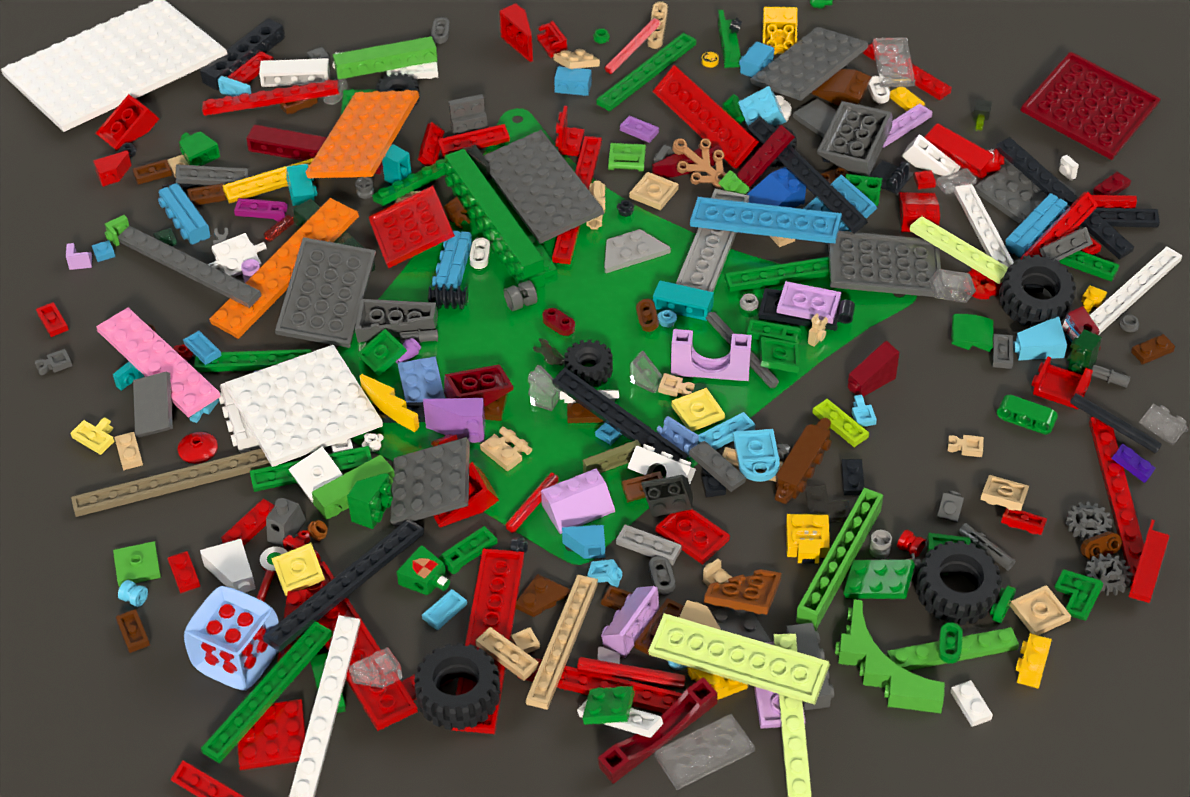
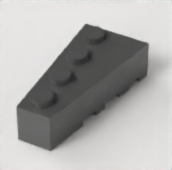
[355,299,438,343]

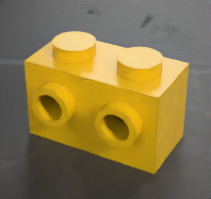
[1016,633,1052,689]

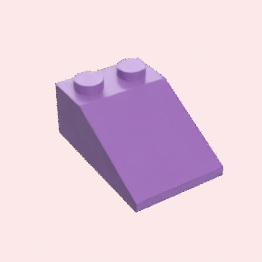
[423,398,485,443]

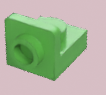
[718,170,750,195]
[105,215,129,246]

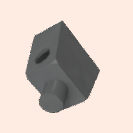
[266,498,306,548]

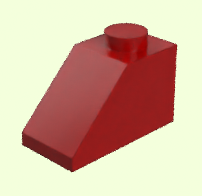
[93,151,132,187]

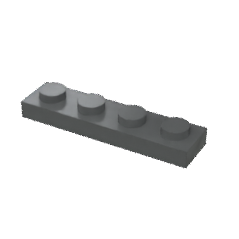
[175,165,248,185]

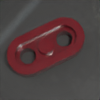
[542,308,575,336]

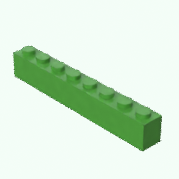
[796,488,883,630]

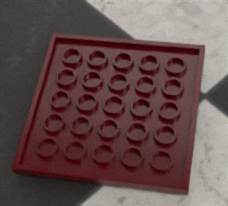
[1020,51,1161,160]

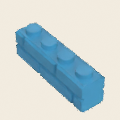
[158,183,210,245]
[1005,194,1068,258]
[432,231,472,291]

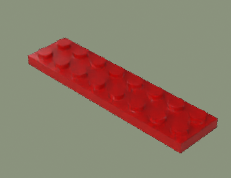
[653,65,759,169]

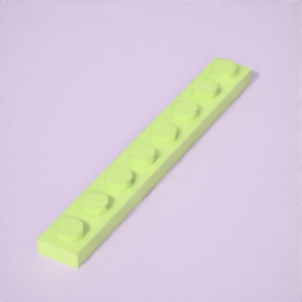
[773,634,811,797]

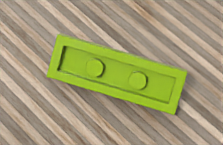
[813,399,869,447]

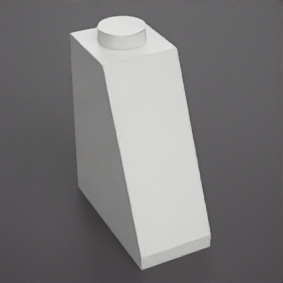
[200,539,256,593]

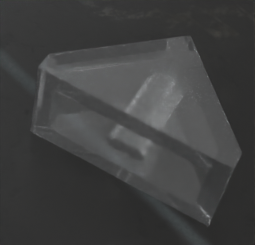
[630,351,663,393]

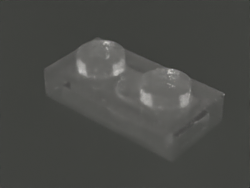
[936,168,977,195]

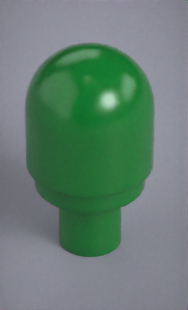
[810,0,833,8]

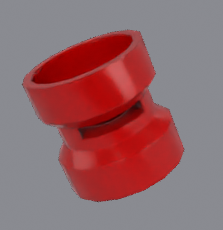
[897,529,926,558]

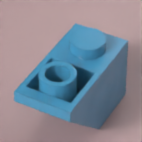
[562,525,605,559]

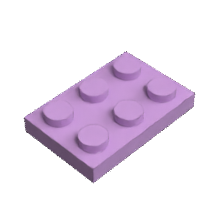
[777,282,841,324]

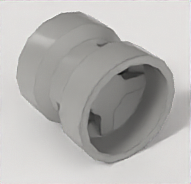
[869,530,892,559]

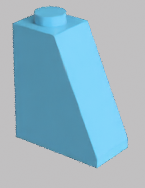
[1013,317,1067,360]

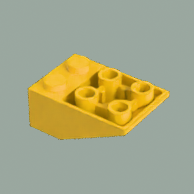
[763,7,797,55]

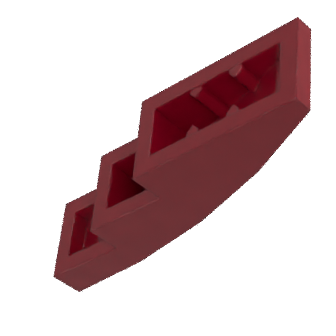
[652,145,722,178]

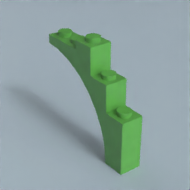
[835,600,945,713]

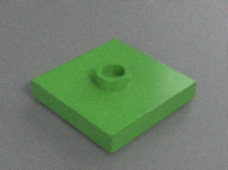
[113,541,161,587]

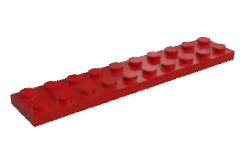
[452,549,524,734]
[302,561,418,731]

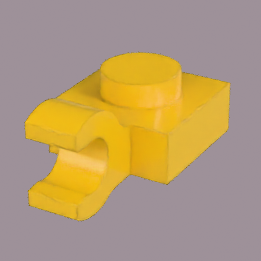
[1081,285,1107,314]

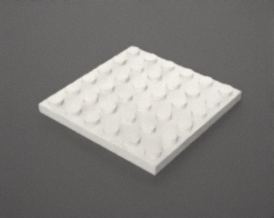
[225,345,383,467]

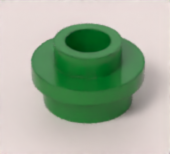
[593,29,610,44]

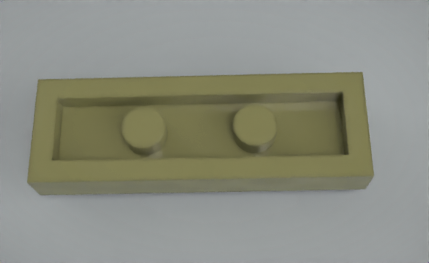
[583,440,641,473]

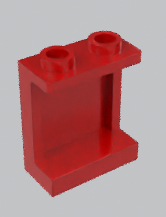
[1032,356,1093,410]

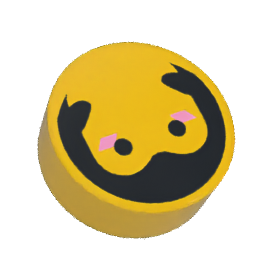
[702,52,719,67]

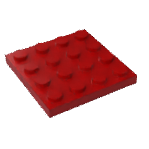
[368,186,455,268]

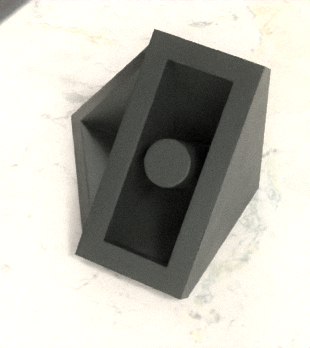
[462,145,491,180]

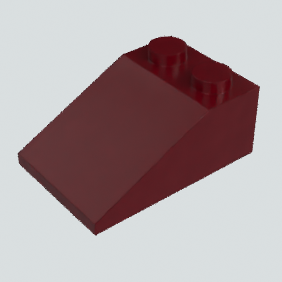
[444,364,513,407]

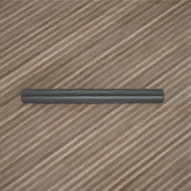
[706,312,779,388]

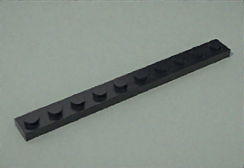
[747,116,868,234]
[996,137,1134,260]
[263,519,424,652]

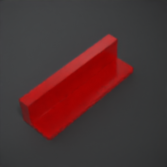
[924,124,994,180]
[1128,520,1170,603]

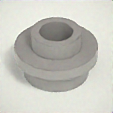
[740,294,759,311]

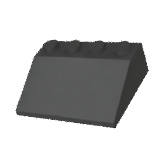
[817,101,893,177]

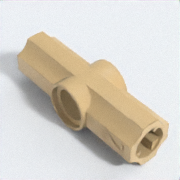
[586,181,605,230]

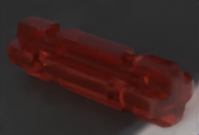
[264,215,294,242]

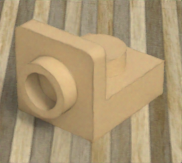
[703,559,732,587]

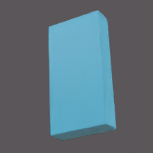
[422,589,467,631]

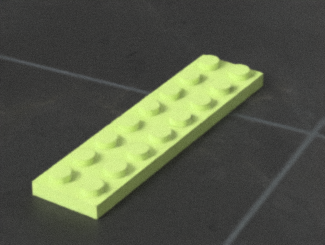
[648,613,830,704]

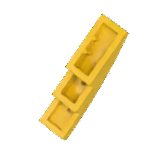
[360,374,419,432]

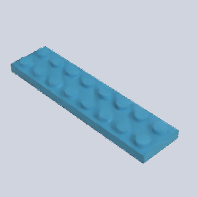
[690,197,842,244]

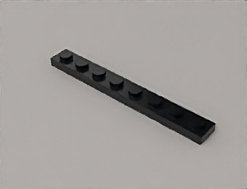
[552,368,689,462]

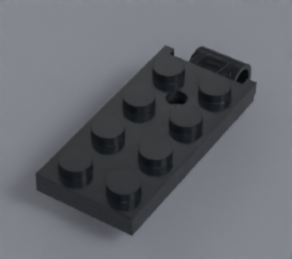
[758,288,855,331]

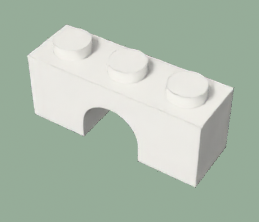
[628,444,696,484]

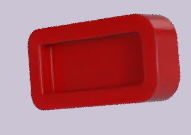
[283,530,321,563]

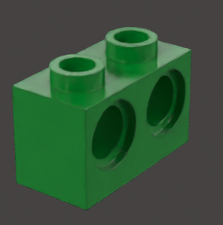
[846,174,882,206]

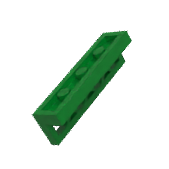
[718,10,741,68]

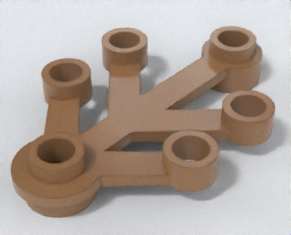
[672,139,727,188]

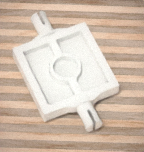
[207,233,267,277]

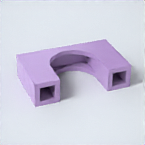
[671,329,752,381]

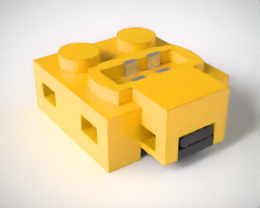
[786,514,830,564]

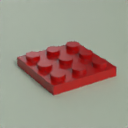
[235,699,306,770]

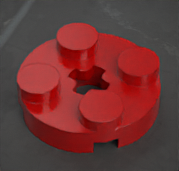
[964,268,1001,299]

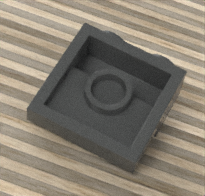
[448,94,487,136]

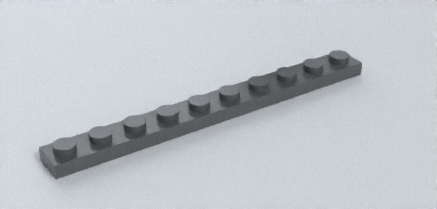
[118,226,262,308]

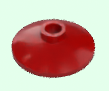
[178,432,218,464]

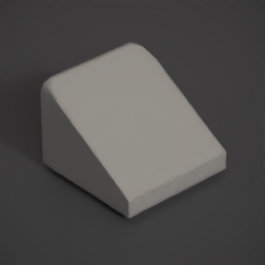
[597,647,620,664]

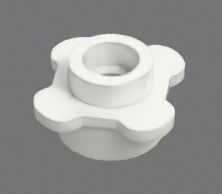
[362,433,384,452]

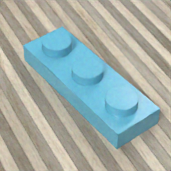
[699,412,755,450]

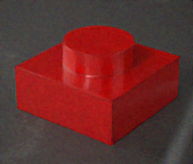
[914,170,936,189]

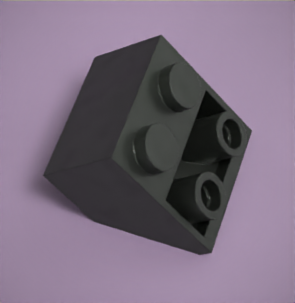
[642,475,693,517]

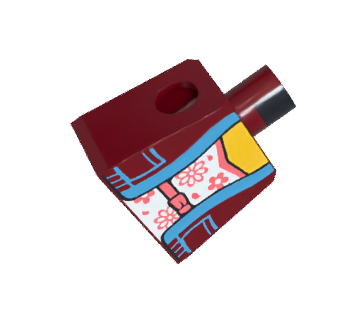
[1062,306,1101,350]

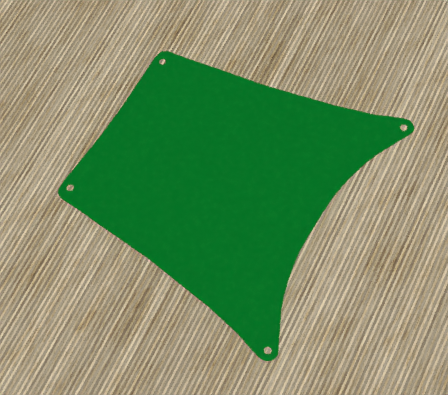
[337,108,917,565]

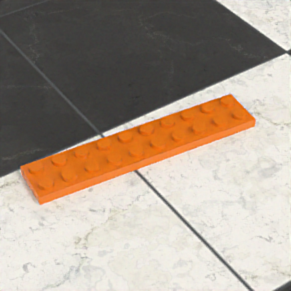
[209,198,359,339]

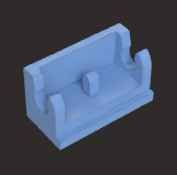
[656,416,699,458]

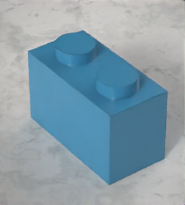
[739,41,774,77]
[554,66,592,96]

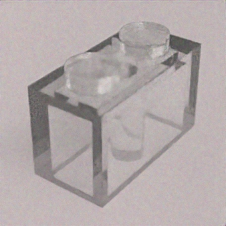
[929,269,976,303]

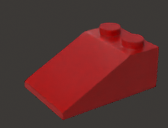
[499,3,533,62]
[95,94,159,150]
[899,192,940,232]
[434,462,499,527]

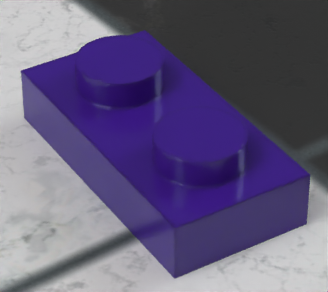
[1111,444,1156,483]

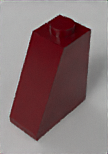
[848,341,900,397]

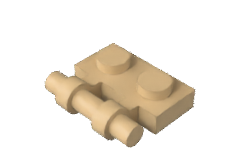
[480,427,532,472]

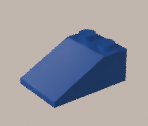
[747,167,806,208]

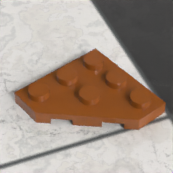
[704,569,782,615]

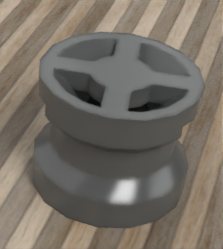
[355,177,374,199]

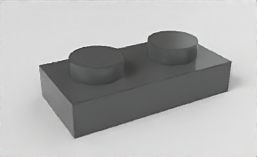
[993,334,1013,369]

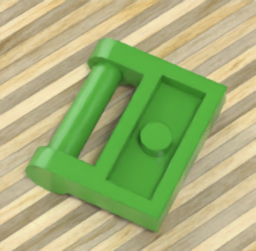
[608,143,646,172]

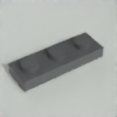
[1039,227,1093,261]
[689,441,746,492]

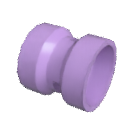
[241,259,260,283]

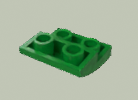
[952,314,993,352]

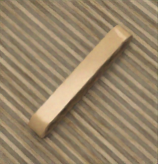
[648,2,668,49]

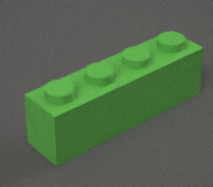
[312,455,395,520]

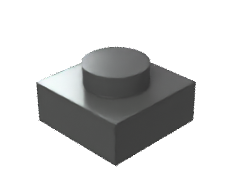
[307,47,330,61]

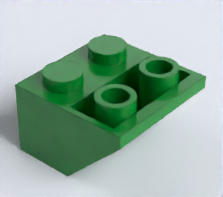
[347,473,393,529]

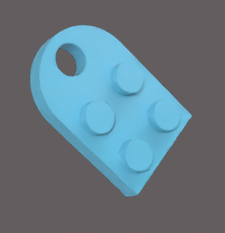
[733,429,780,482]

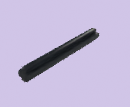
[1070,393,1162,453]

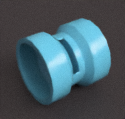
[118,580,148,607]

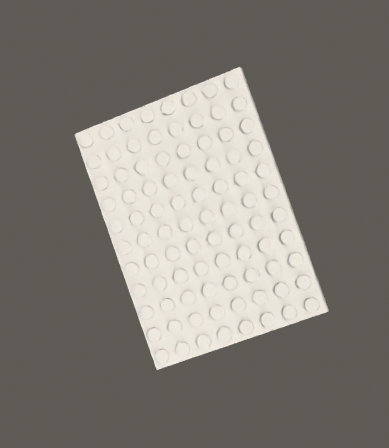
[1,0,227,132]

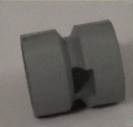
[504,280,538,312]

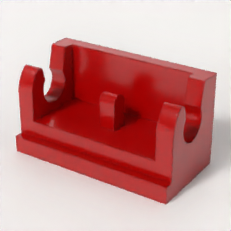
[537,21,567,58]

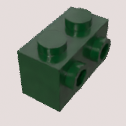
[1067,329,1102,375]

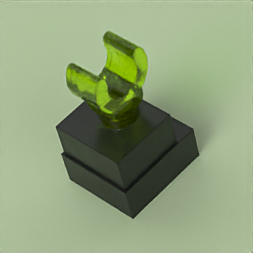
[974,99,992,130]

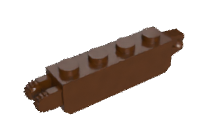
[775,417,832,504]

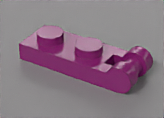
[234,198,288,222]

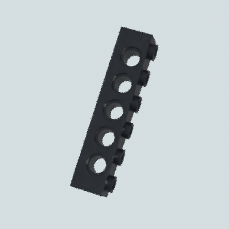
[200,19,285,91]

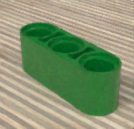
[997,395,1058,434]

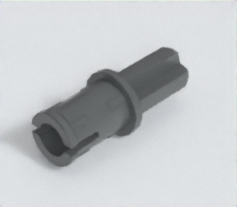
[399,329,438,344]
[1091,365,1131,388]

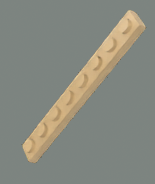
[526,575,598,710]

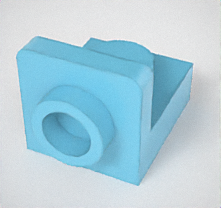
[587,559,622,588]

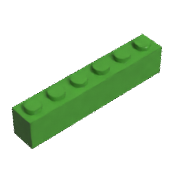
[333,36,437,80]

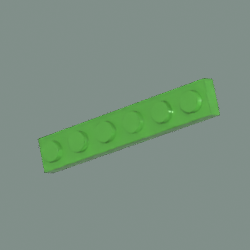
[887,627,1019,671]

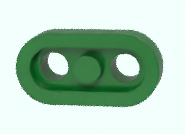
[990,585,1016,623]
[939,623,963,664]

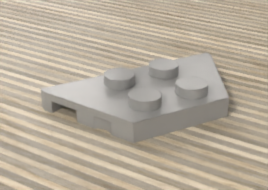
[605,229,671,273]

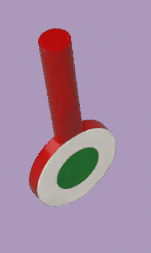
[257,547,287,602]

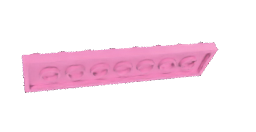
[96,307,220,418]

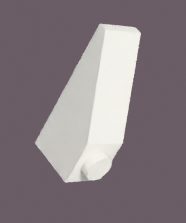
[902,134,961,179]

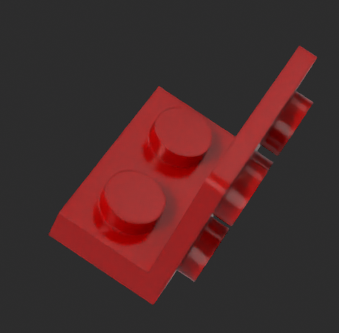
[556,106,584,157]

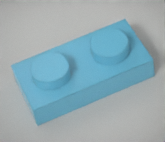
[218,76,251,97]

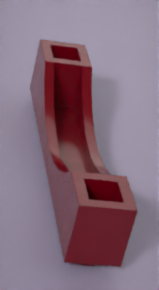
[598,677,718,784]

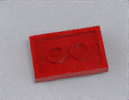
[656,509,730,565]

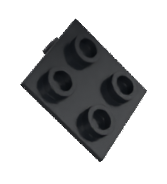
[869,160,914,194]

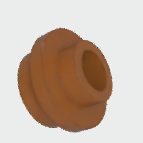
[308,520,328,541]

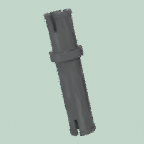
[958,523,1016,571]

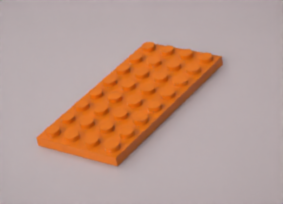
[306,90,420,178]

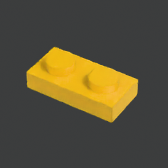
[890,85,925,111]

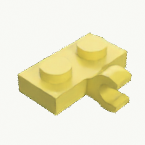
[70,417,114,455]

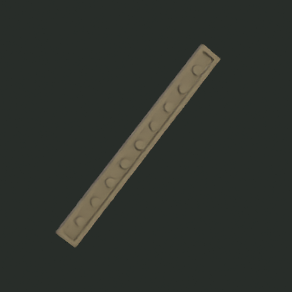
[71,449,271,517]

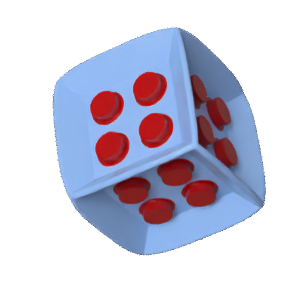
[184,586,279,690]

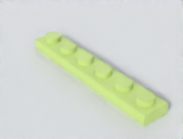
[910,216,1008,284]

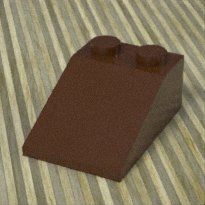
[811,69,872,106]

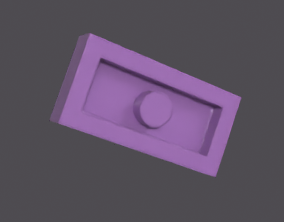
[620,116,659,143]

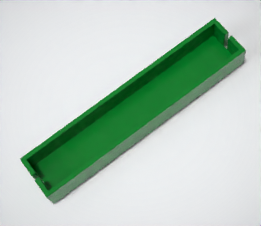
[444,149,545,289]

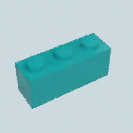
[653,281,714,321]

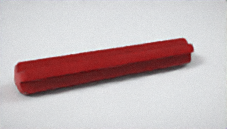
[505,473,559,533]

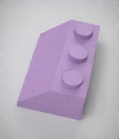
[541,469,615,534]
[601,586,659,658]

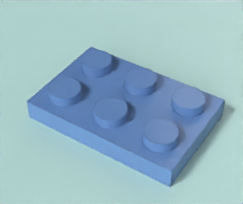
[398,357,445,403]

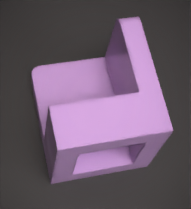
[66,243,92,270]

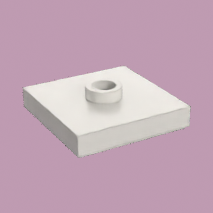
[289,447,343,503]

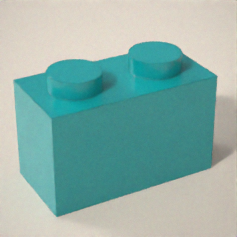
[382,144,411,185]
[286,164,317,206]

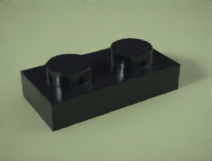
[841,459,864,496]

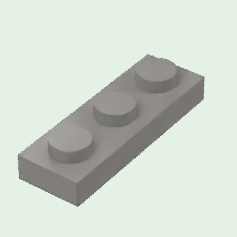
[616,525,682,565]

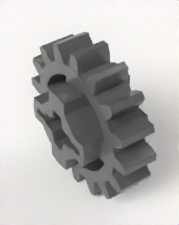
[1066,502,1113,541]
[1084,553,1132,596]

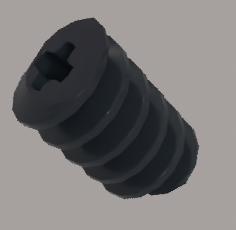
[428,285,468,310]

